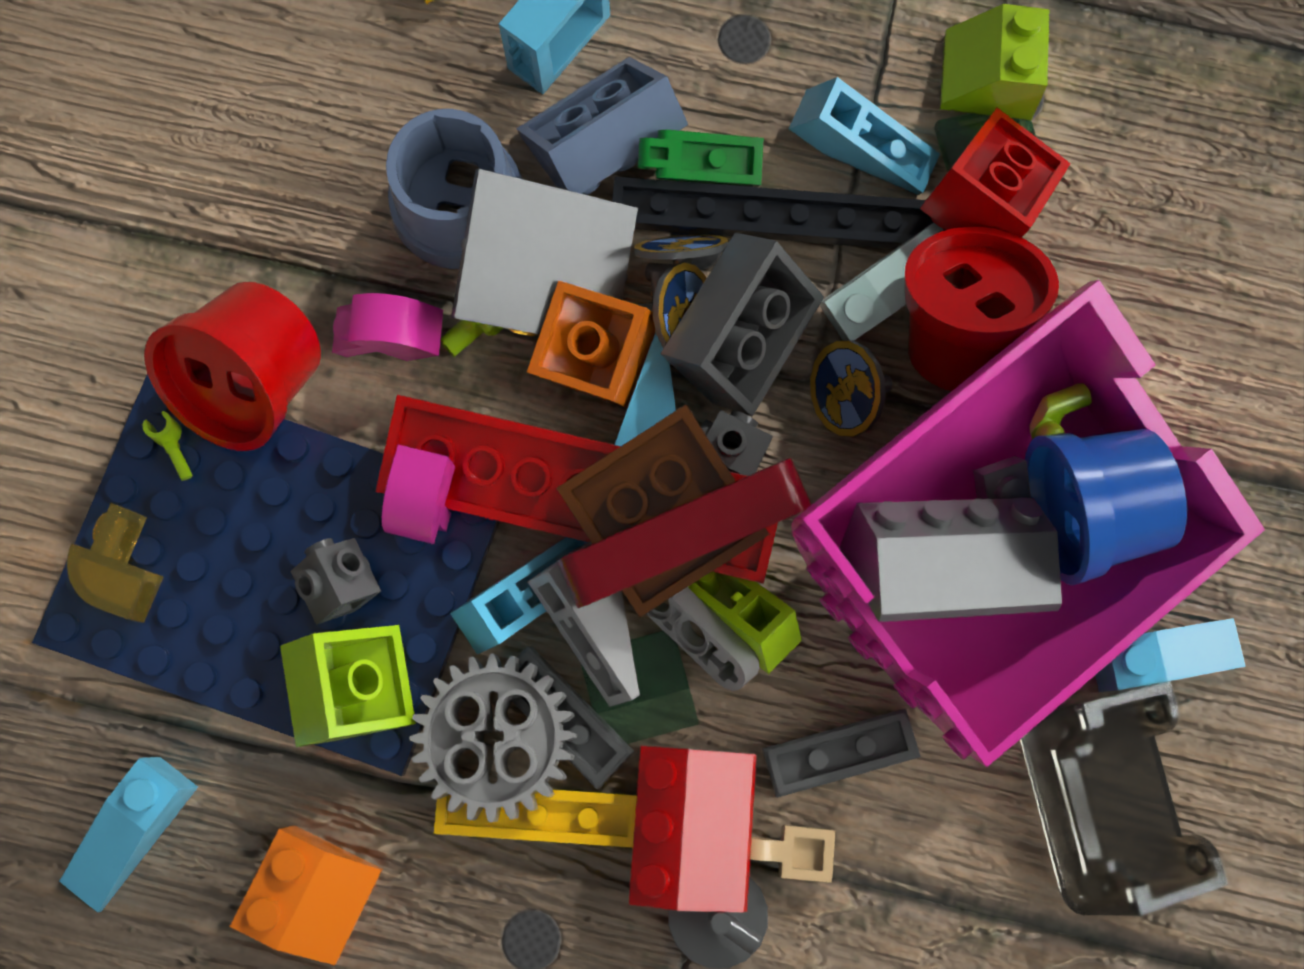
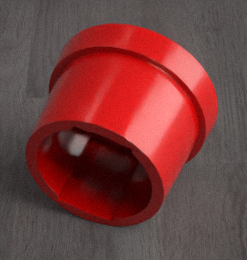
[905,227,1059,391]
[144,282,321,451]

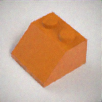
[527,280,656,409]
[230,825,383,965]

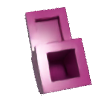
[332,293,443,361]
[382,445,455,544]

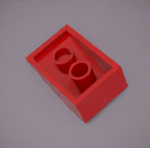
[920,108,1071,237]

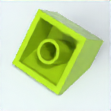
[940,4,1049,120]
[280,625,416,747]

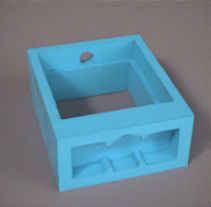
[499,0,610,94]

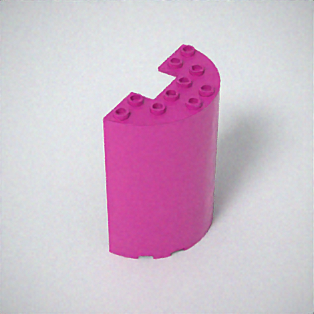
[791,280,1265,767]

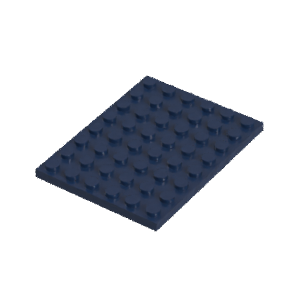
[32,373,500,776]

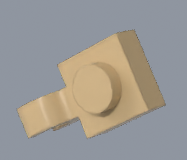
[750,824,835,883]

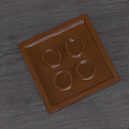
[557,404,770,617]

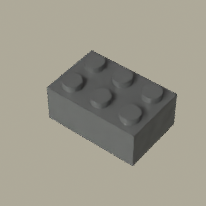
[660,233,824,417]

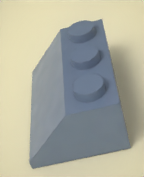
[516,57,689,195]

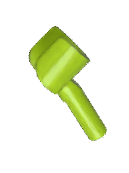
[142,411,193,481]

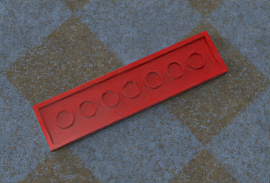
[375,395,778,584]

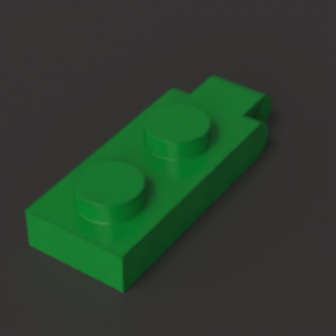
[638,129,764,187]

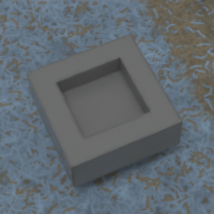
[973,456,1031,499]

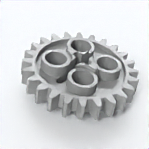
[410,654,577,822]

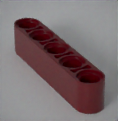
[556,458,812,608]

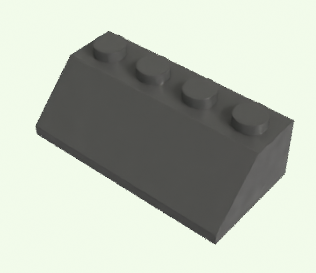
[839,498,1062,622]

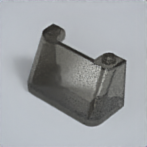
[1020,681,1228,916]

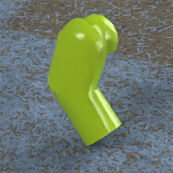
[440,320,503,357]
[1029,383,1092,439]

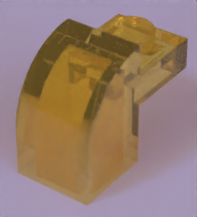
[67,503,164,623]

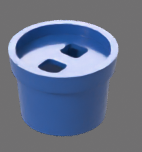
[1025,429,1187,585]

